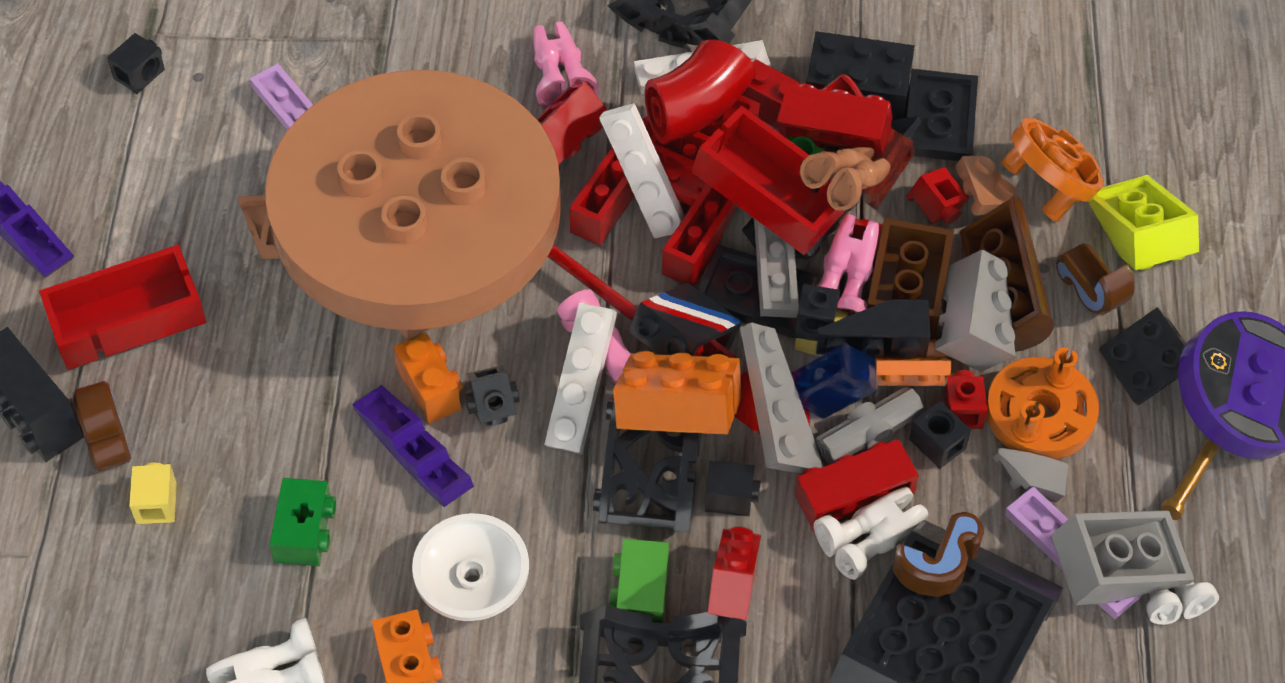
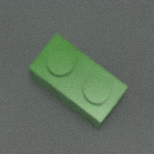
[610,539,669,623]

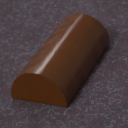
[960,196,1054,352]

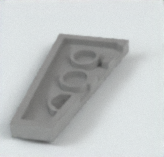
[740,323,824,474]

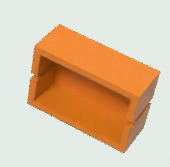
[613,351,742,435]

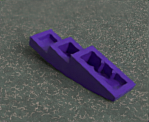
[0,181,74,278]
[352,385,474,507]

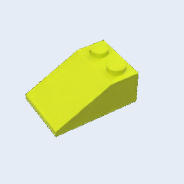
[1088,175,1199,270]

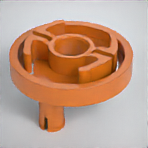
[1001,118,1104,222]
[986,347,1099,460]

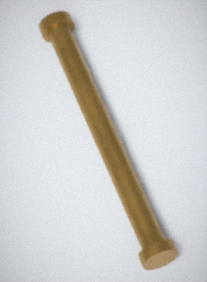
[1160,438,1220,520]

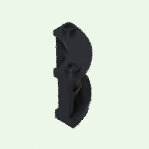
[608,0,752,48]
[593,398,702,533]
[579,604,747,683]

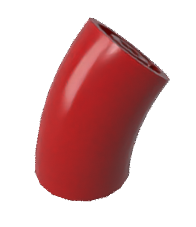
[644,40,755,144]

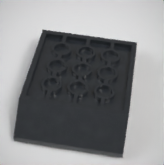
[829,520,1063,683]

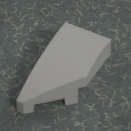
[993,448,1068,502]

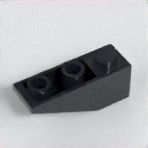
[816,299,930,359]

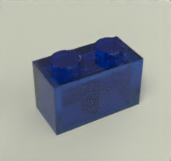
[791,343,878,419]

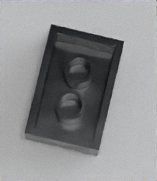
[806,31,915,120]
[0,327,84,462]

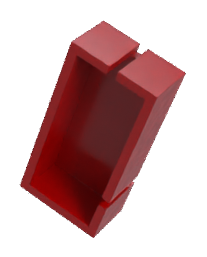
[691,105,845,255]
[39,244,207,370]

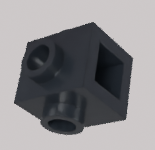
[464,365,520,426]

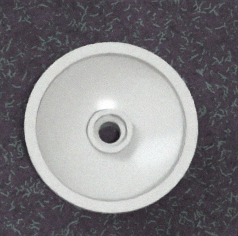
[412,513,529,621]

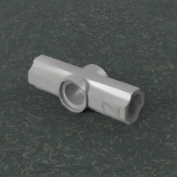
[815,386,924,465]

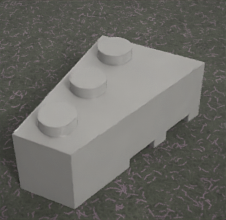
[935,250,1016,372]

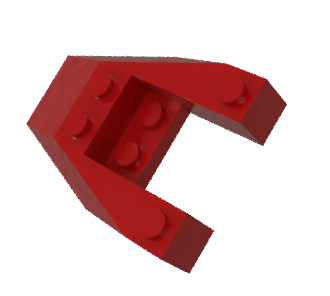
[569,96,760,287]

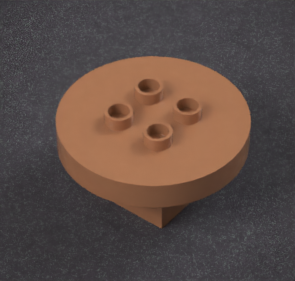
[266,70,561,340]

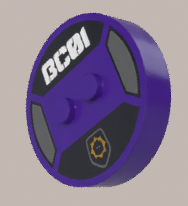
[1178,311,1285,459]

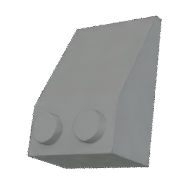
[1051,511,1195,605]

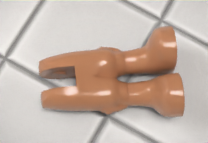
[800,147,890,211]

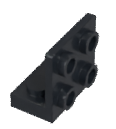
[1099,307,1187,405]

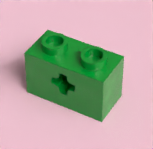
[269,478,336,566]

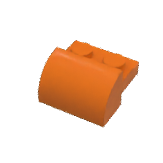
[869,339,951,386]

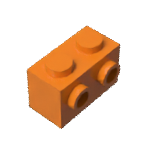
[393,332,463,425]
[372,609,443,683]

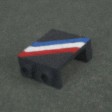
[628,282,742,356]

